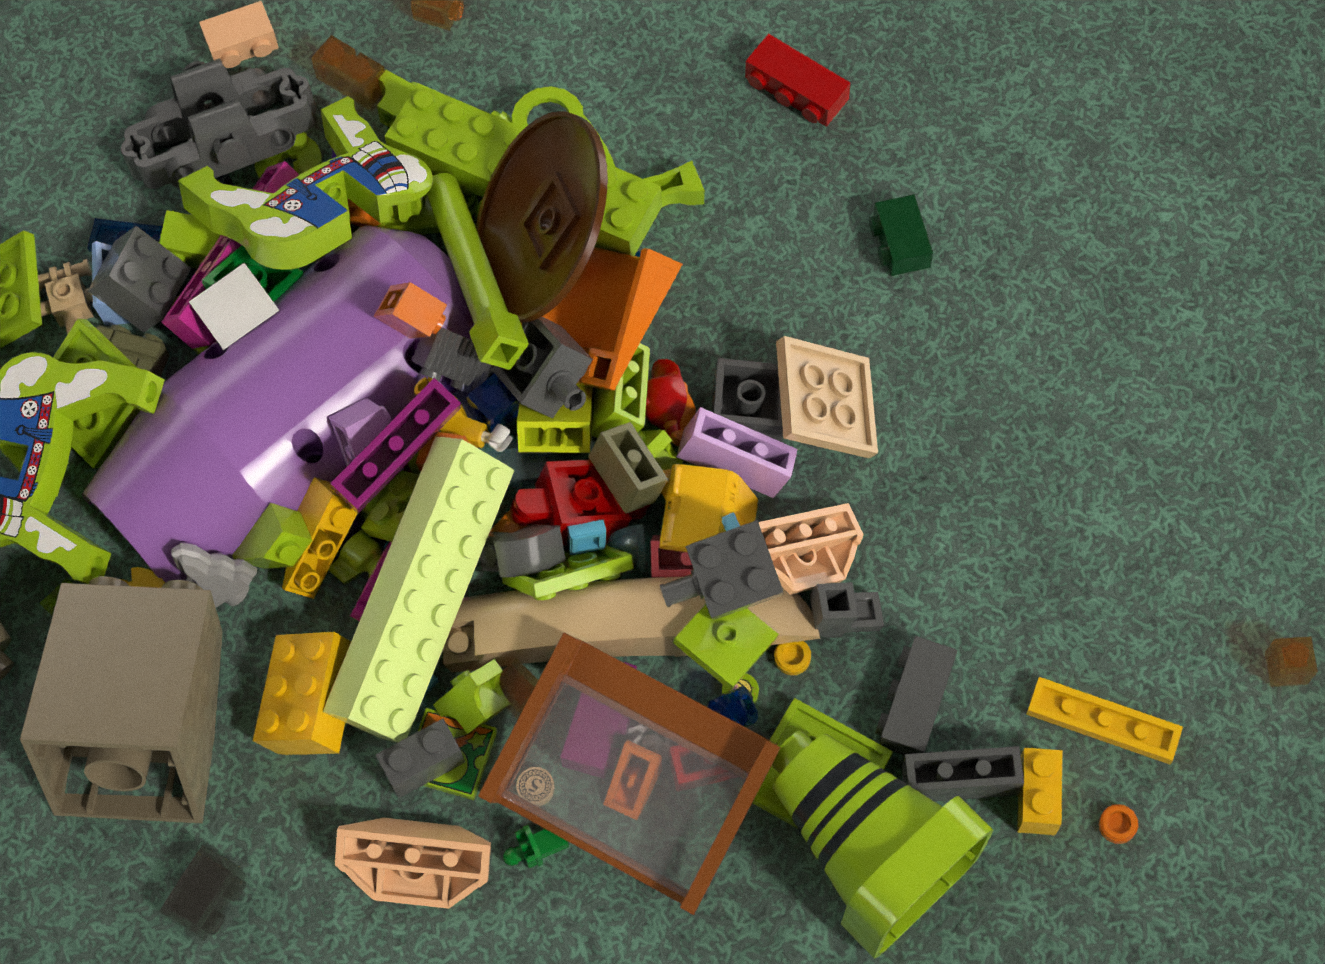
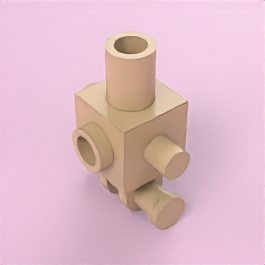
[38,259,94,335]

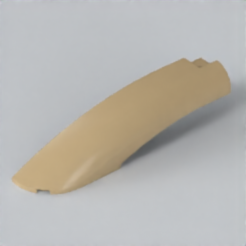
[443,577,820,672]

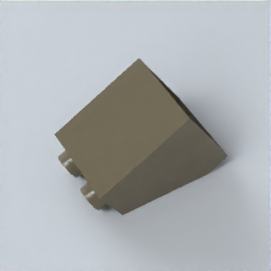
[20,576,223,823]

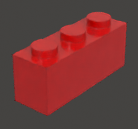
[745,33,851,127]

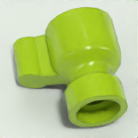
[329,530,382,585]

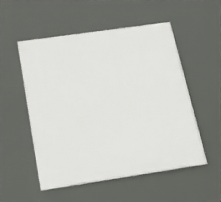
[189,263,279,350]

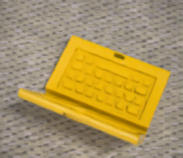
[659,464,758,552]

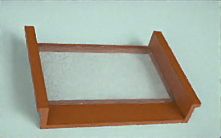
[478,632,781,915]

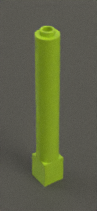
[426,173,529,370]

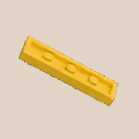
[1026,677,1183,765]

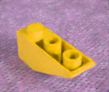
[282,477,357,599]

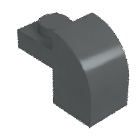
[480,524,566,577]
[809,582,884,638]

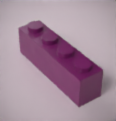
[330,378,461,514]

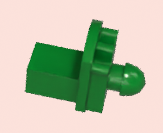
[502,825,569,868]

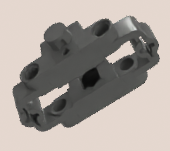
[121,58,317,189]

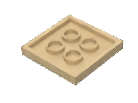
[776,336,878,458]

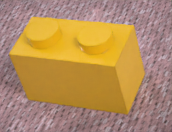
[1017,748,1062,835]

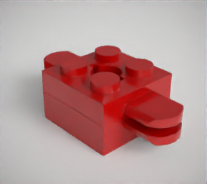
[510,460,651,546]

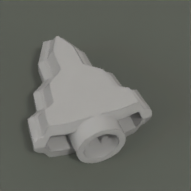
[171,542,257,607]

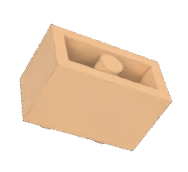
[199,1,279,68]

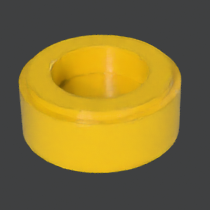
[774,641,811,675]

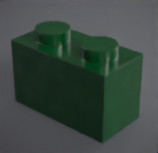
[869,194,933,276]

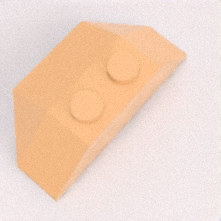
[758,503,864,595]
[335,818,491,909]

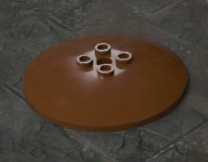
[476,111,608,323]

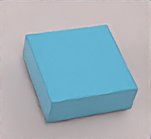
[567,519,606,555]

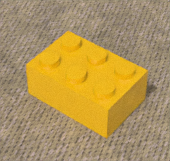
[253,632,351,755]

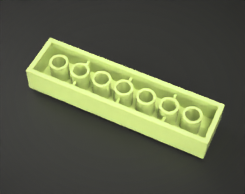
[323,436,514,743]

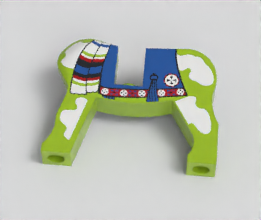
[178,96,433,270]
[0,352,165,584]

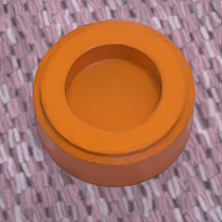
[1099,804,1138,844]

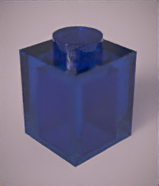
[467,374,518,433]

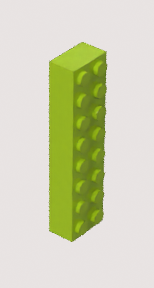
[385,83,662,256]

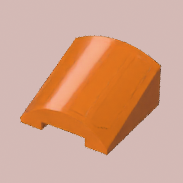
[521,247,683,391]

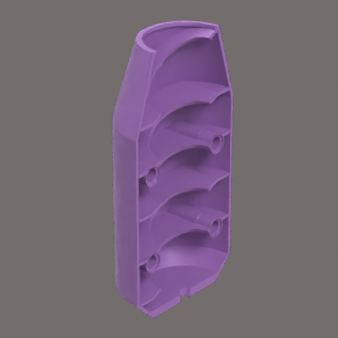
[82,225,474,583]

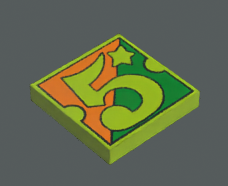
[418,708,497,800]

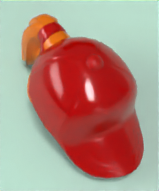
[645,359,696,446]

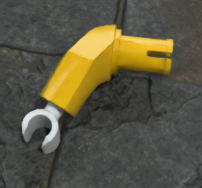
[414,377,513,452]

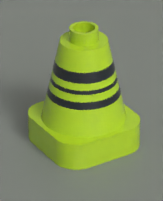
[772,730,994,959]

